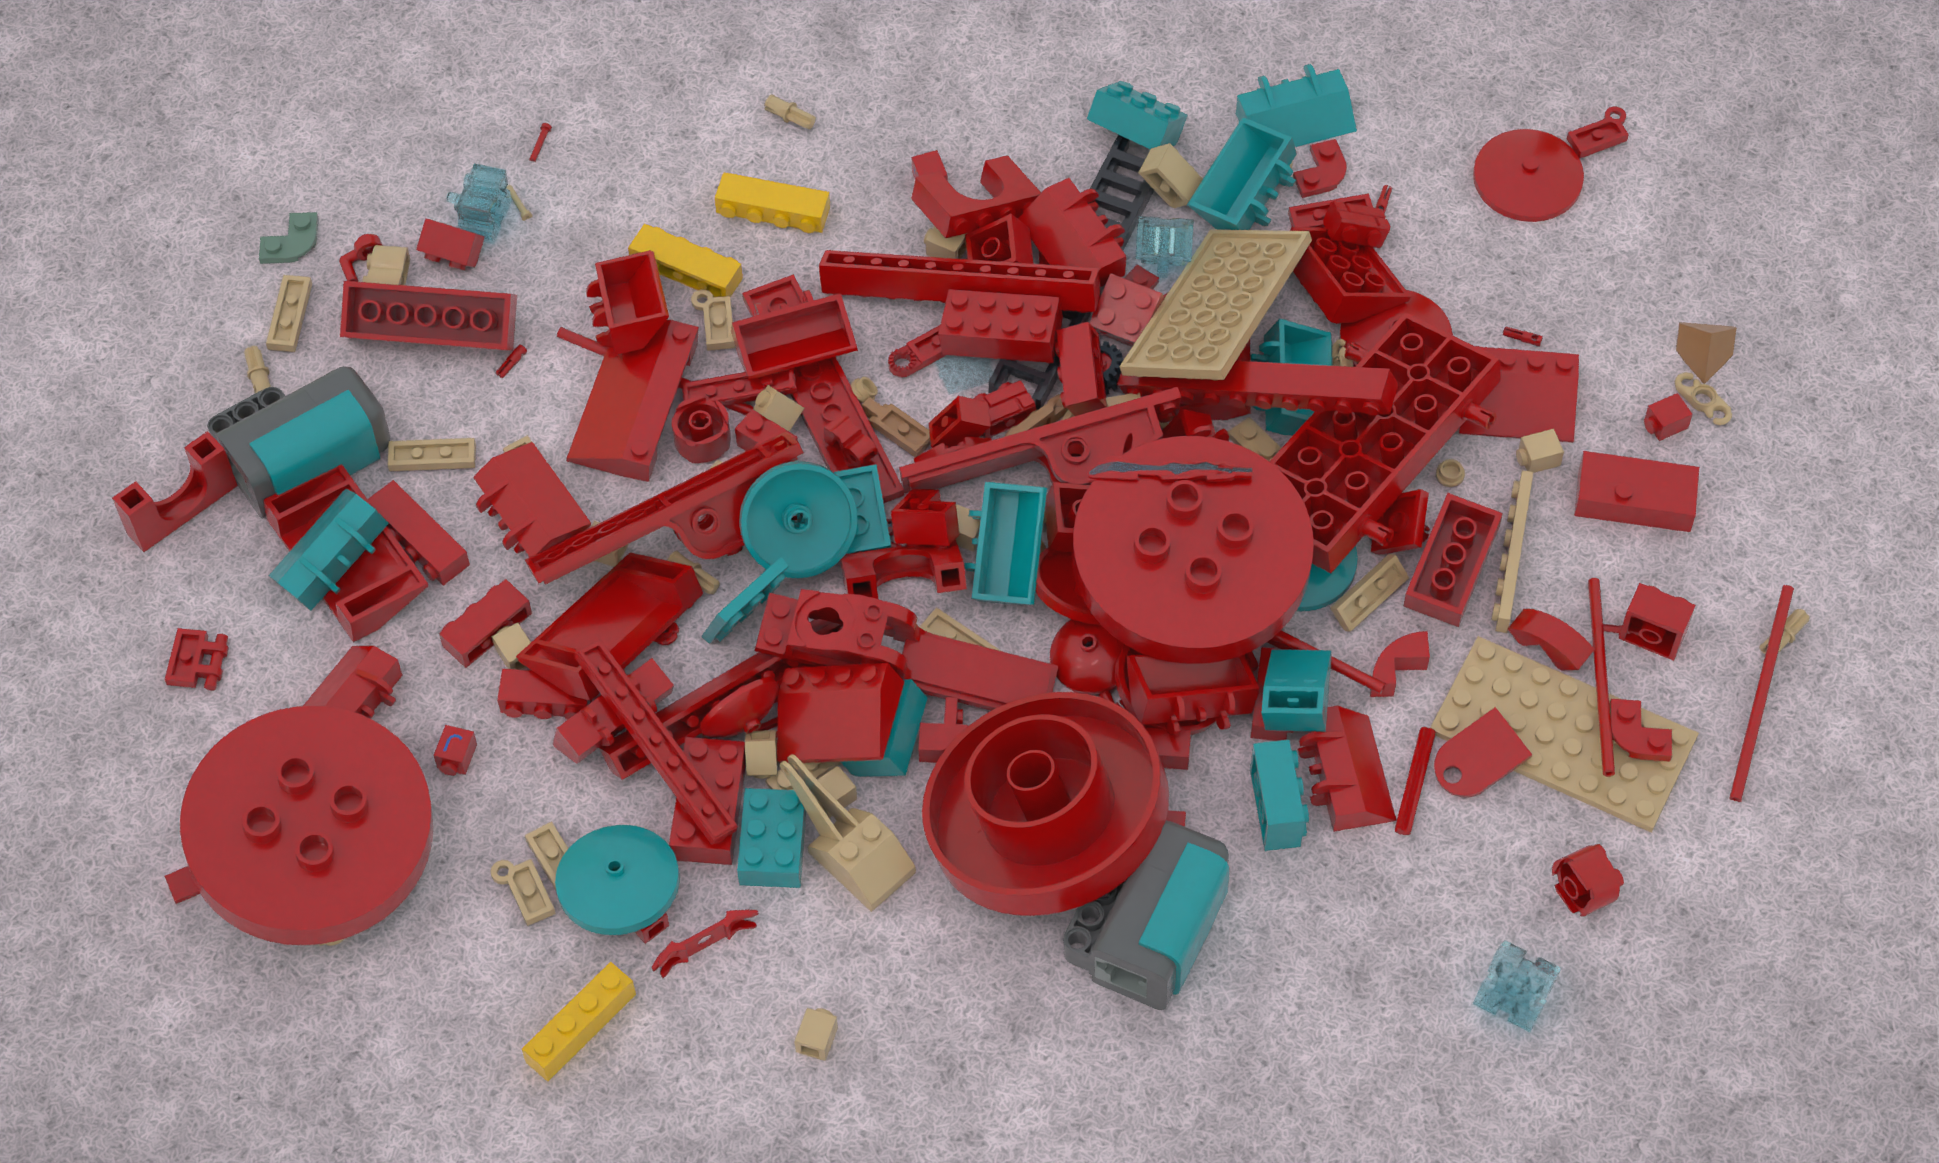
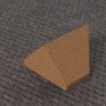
[1676,322,1737,384]

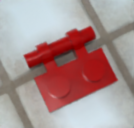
[164,628,229,691]

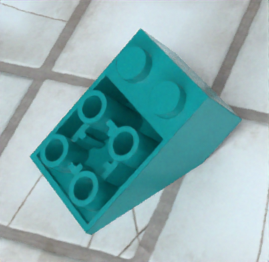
[1261,649,1332,732]

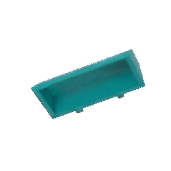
[1235,64,1357,147]
[1187,117,1297,230]
[1251,319,1333,436]
[964,482,1047,605]
[268,489,389,611]

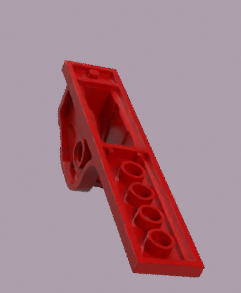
[899,387,1181,493]
[525,432,804,585]
[754,589,1058,711]

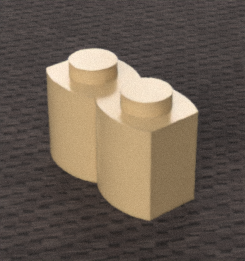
[362,245,411,285]

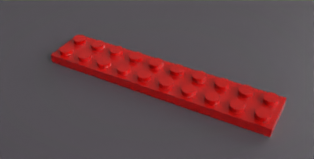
[742,274,904,503]

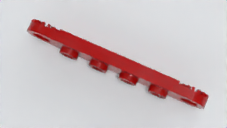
[888,325,946,377]

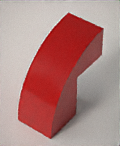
[1508,609,1595,671]
[1370,631,1430,697]

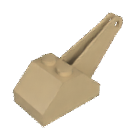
[780,754,916,912]

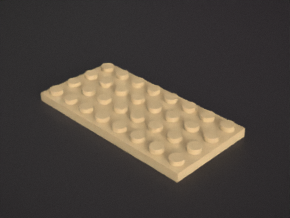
[1119,229,1312,380]
[1430,636,1699,833]

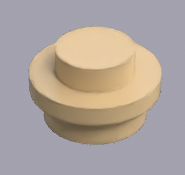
[851,377,878,403]
[1436,459,1465,487]

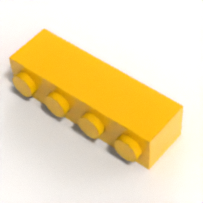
[715,172,830,233]
[628,223,743,297]
[522,961,636,1082]

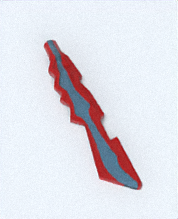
[1088,455,1252,482]

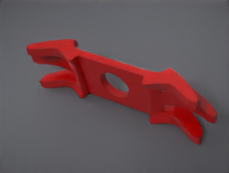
[651,909,759,978]

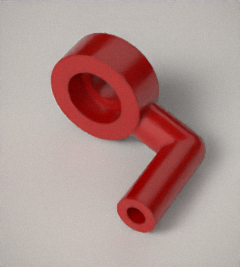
[339,234,383,282]

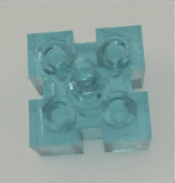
[446,163,512,244]
[1135,216,1194,278]
[1473,940,1562,1032]

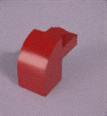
[918,697,968,763]

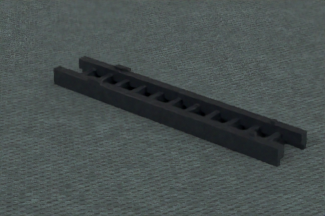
[988,134,1154,410]

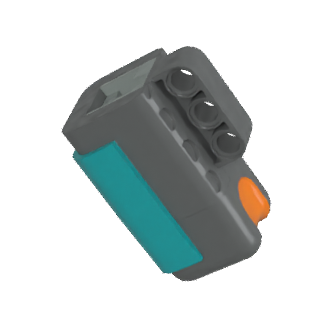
[207,366,391,519]
[1063,820,1230,1010]

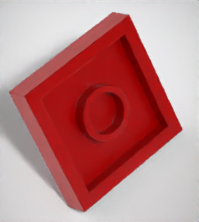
[1370,489,1430,555]

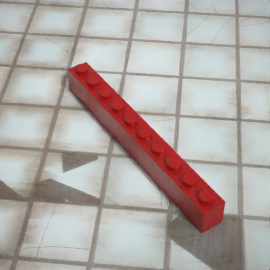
[819,250,1100,313]
[1117,355,1398,416]
[599,619,843,780]

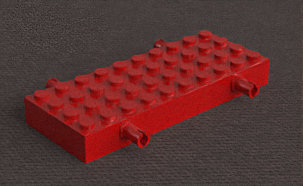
[1269,312,1501,574]

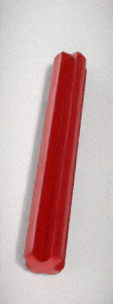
[1395,727,1436,836]

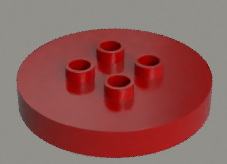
[1072,436,1314,664]
[922,692,1169,916]
[180,706,433,945]

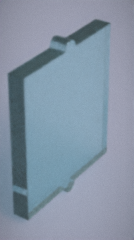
[935,355,993,395]

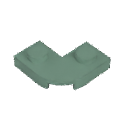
[259,212,318,264]

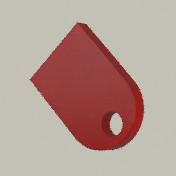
[1434,707,1532,797]

